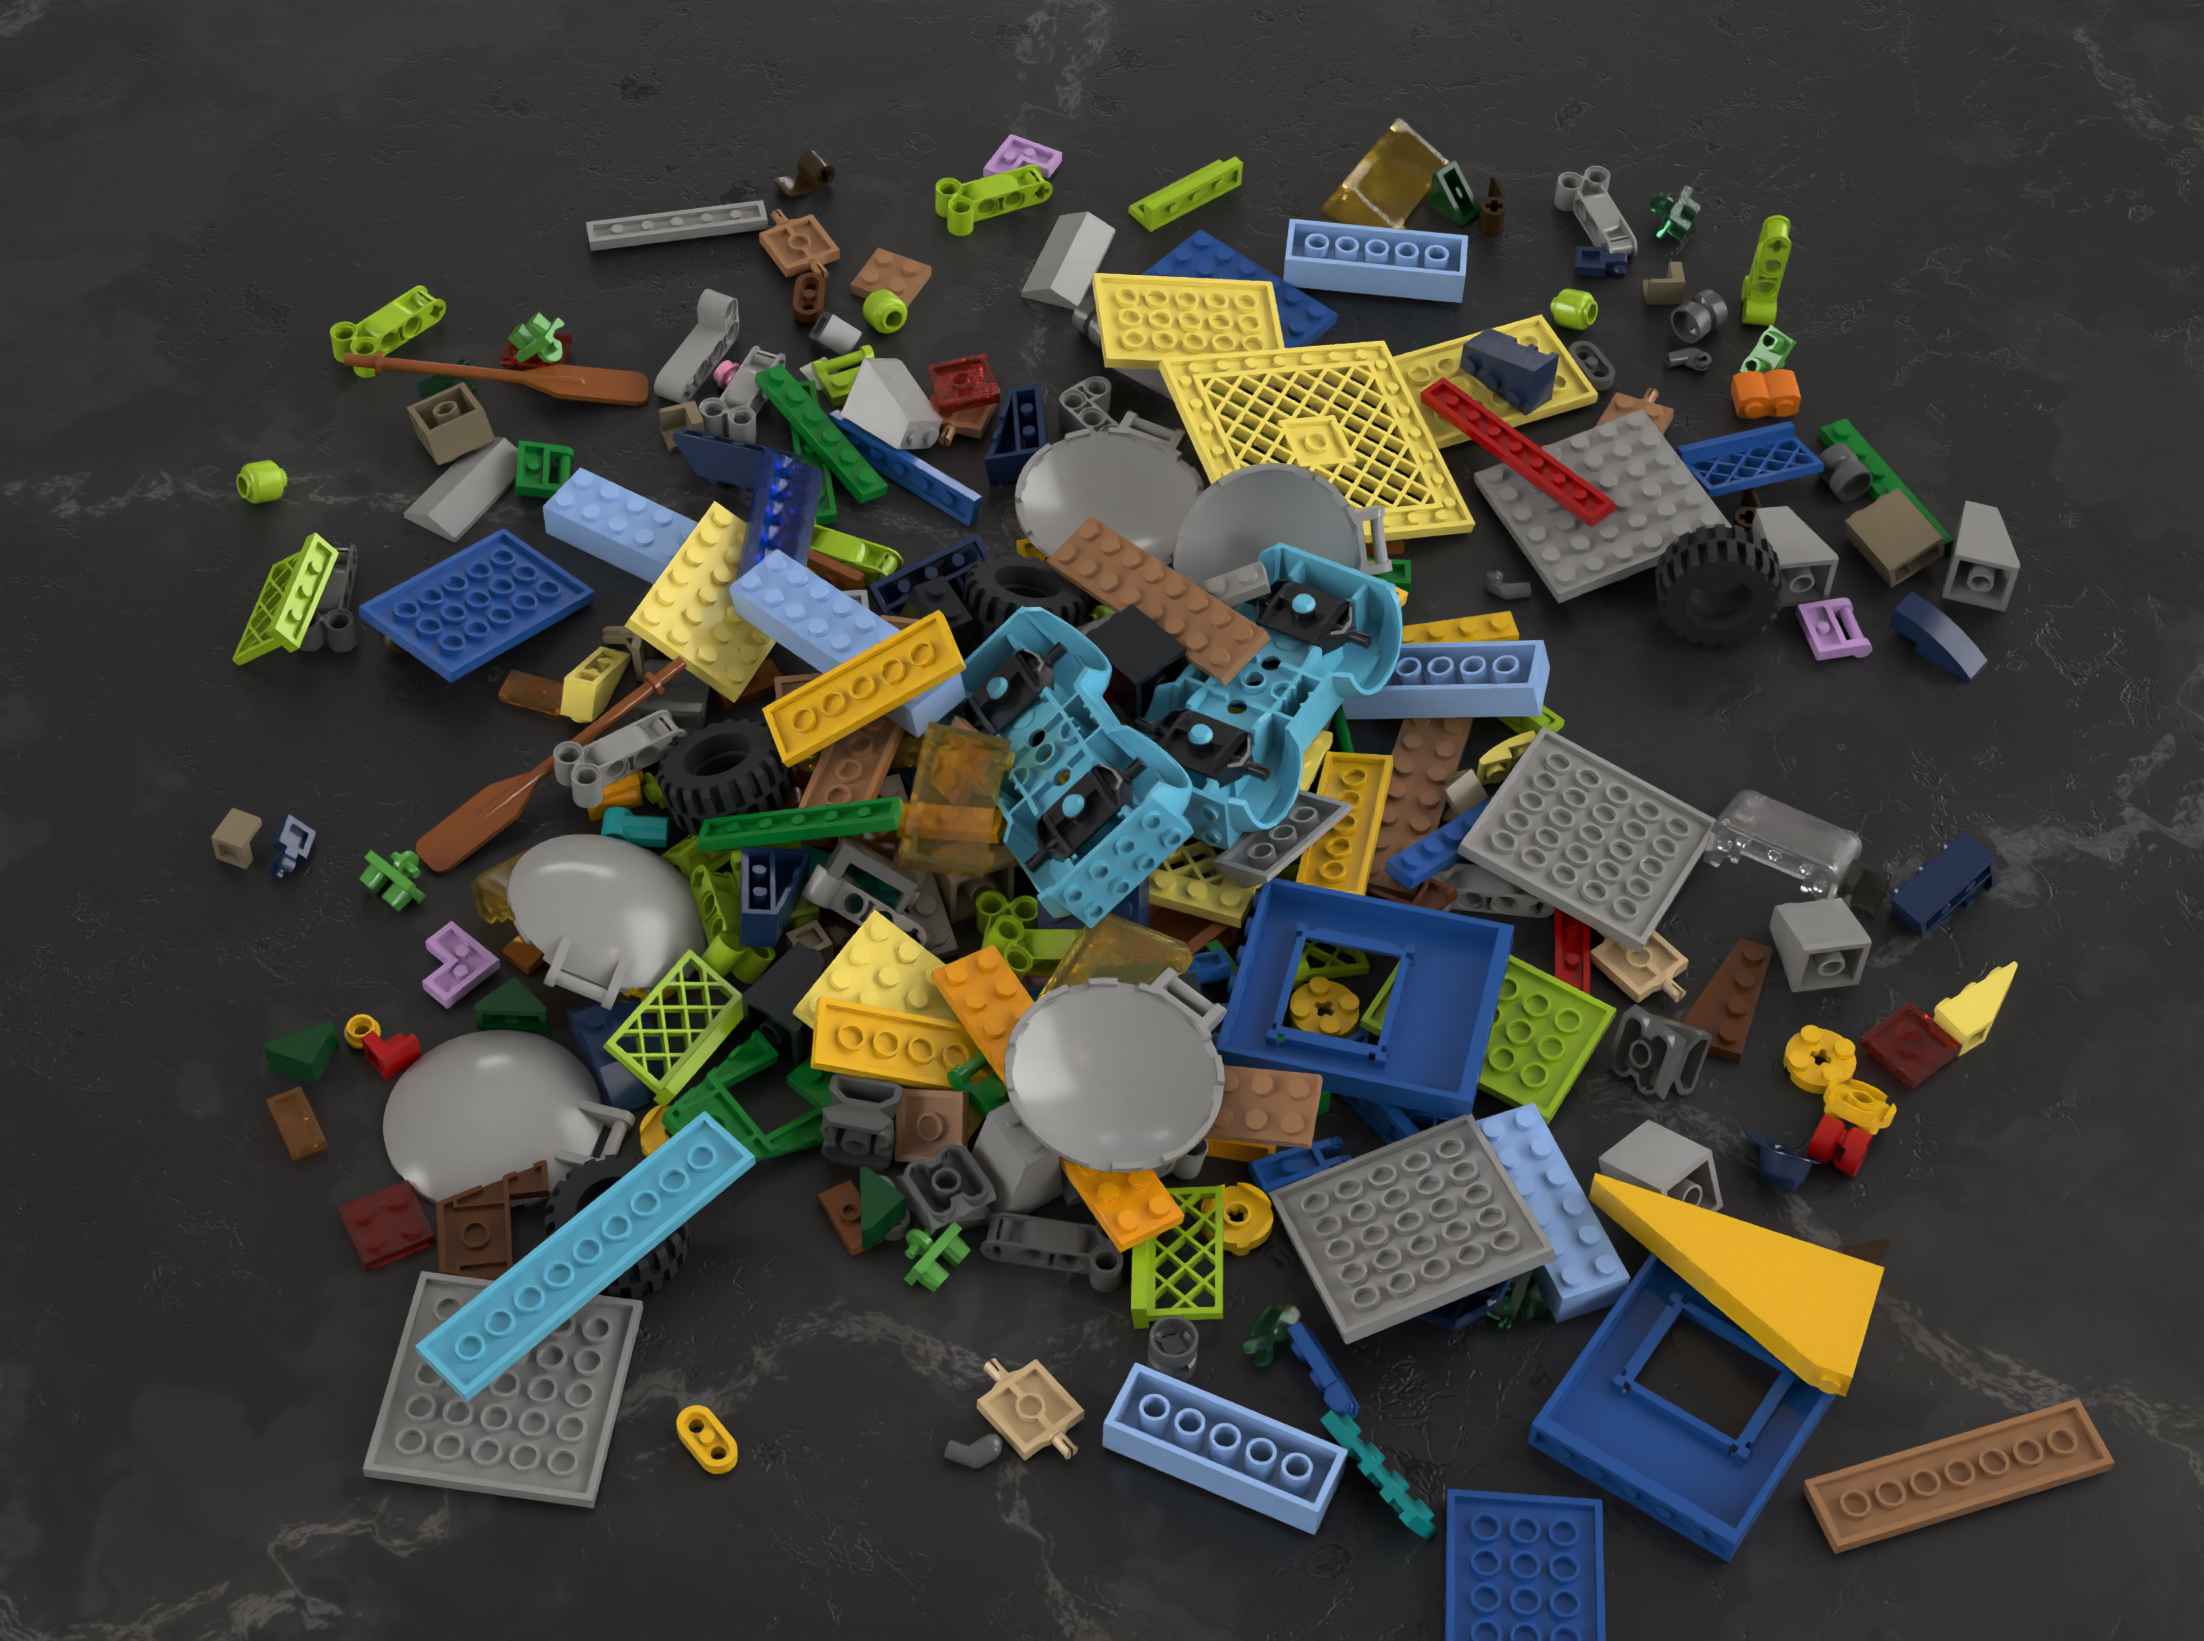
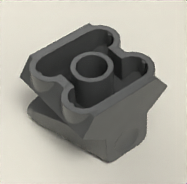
[1608,1004,1712,1100]
[820,1073,902,1171]
[896,1145,997,1237]

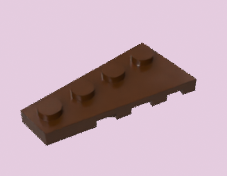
[1681,939,1773,1062]

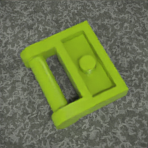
[811,344,875,407]

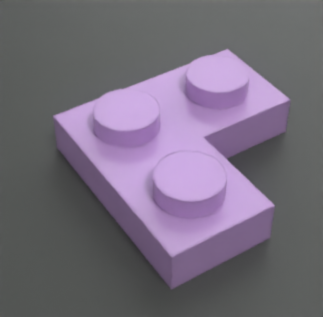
[983,134,1062,178]
[422,921,500,1009]

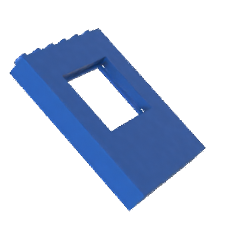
[1212,878,1514,1118]
[1527,1252,1864,1562]

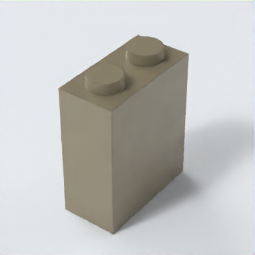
[1845,488,1945,588]

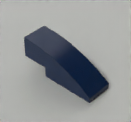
[1890,591,1988,683]

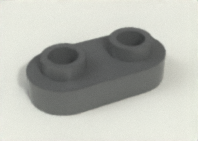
[1568,341,1615,390]

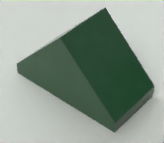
[1428,160,1480,226]
[474,977,549,1033]
[263,1020,339,1085]
[860,1167,906,1250]

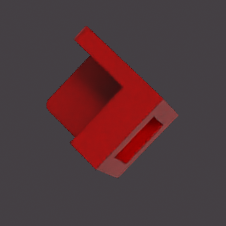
[361,1031,421,1081]

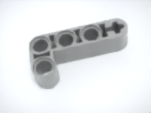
[654,289,739,404]
[1059,376,1119,433]

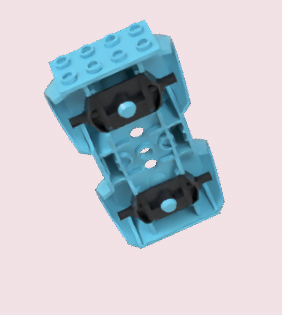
[1133,542,1403,850]
[933,605,1194,928]

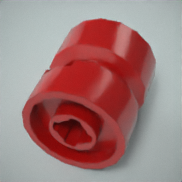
[1807,1113,1873,1177]

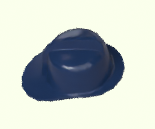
[1745,1130,1821,1192]

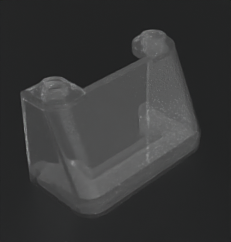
[1703,790,1862,900]

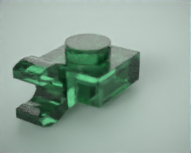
[1242,1304,1301,1367]

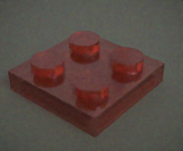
[926,353,1001,415]
[1860,1001,1962,1090]
[338,1179,436,1272]

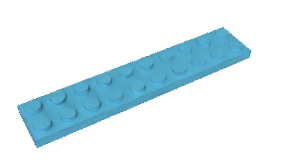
[415,1111,756,1402]

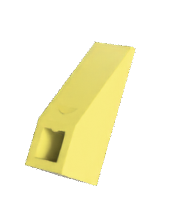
[1930,961,2018,1057]

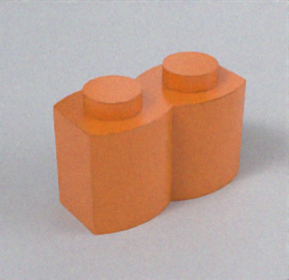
[1730,369,1801,419]

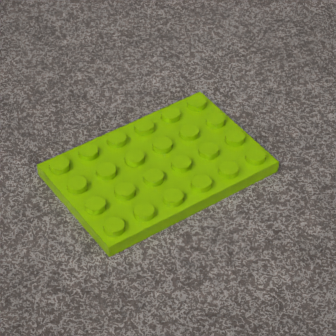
[1360,955,1617,1125]

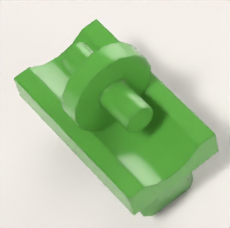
[508,312,565,364]
[1739,324,1796,373]
[359,850,426,911]
[904,1222,971,1292]

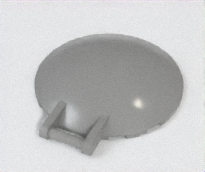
[1015,411,1204,565]
[1173,463,1393,610]
[507,834,709,1010]
[1004,967,1227,1173]
[383,1030,635,1208]

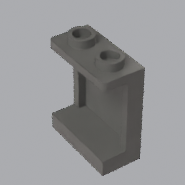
[634,659,712,736]
[826,836,920,915]

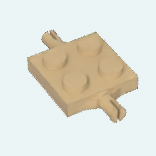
[1590,929,1689,1004]
[977,1358,1084,1461]

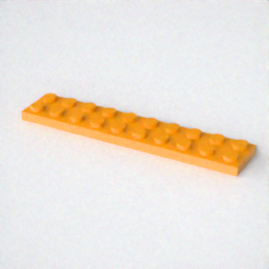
[931,944,1185,1253]

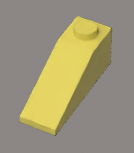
[560,646,631,723]

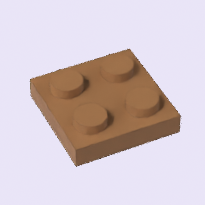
[850,248,931,308]
[895,1088,969,1162]

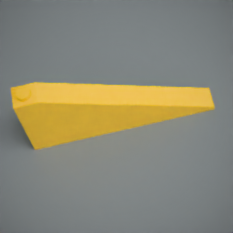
[1589,1173,1884,1397]

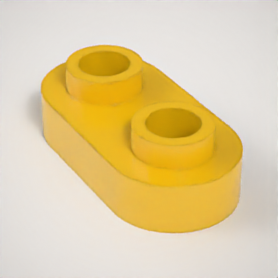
[676,1405,738,1474]

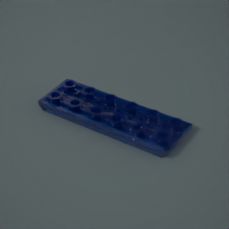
[735,446,824,582]

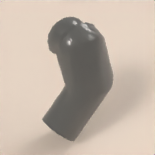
[1665,347,1712,371]
[1484,570,1531,600]
[944,1434,1003,1469]

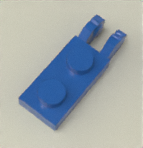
[1247,1136,1352,1197]
[1287,1321,1360,1419]

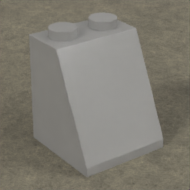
[841,358,943,450]
[1942,501,2020,612]
[1751,506,1839,607]
[1769,898,1872,992]
[971,1101,1064,1227]
[1598,1119,1723,1212]

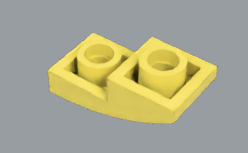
[1477,730,1537,785]

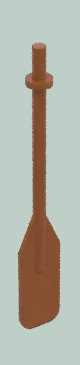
[343,350,649,406]
[415,656,687,874]

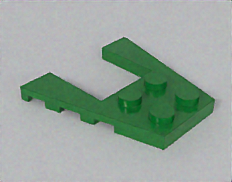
[661,1029,824,1162]

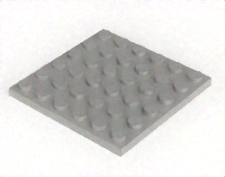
[1474,409,1732,603]
[1457,727,1721,954]
[1269,1113,1557,1345]
[363,1271,643,1508]

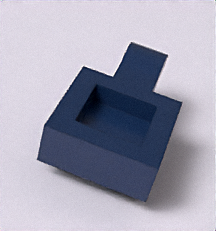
[1575,246,1627,277]
[268,814,316,879]

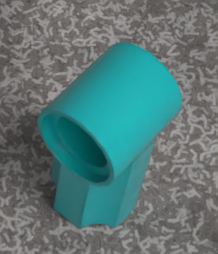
[601,806,670,847]

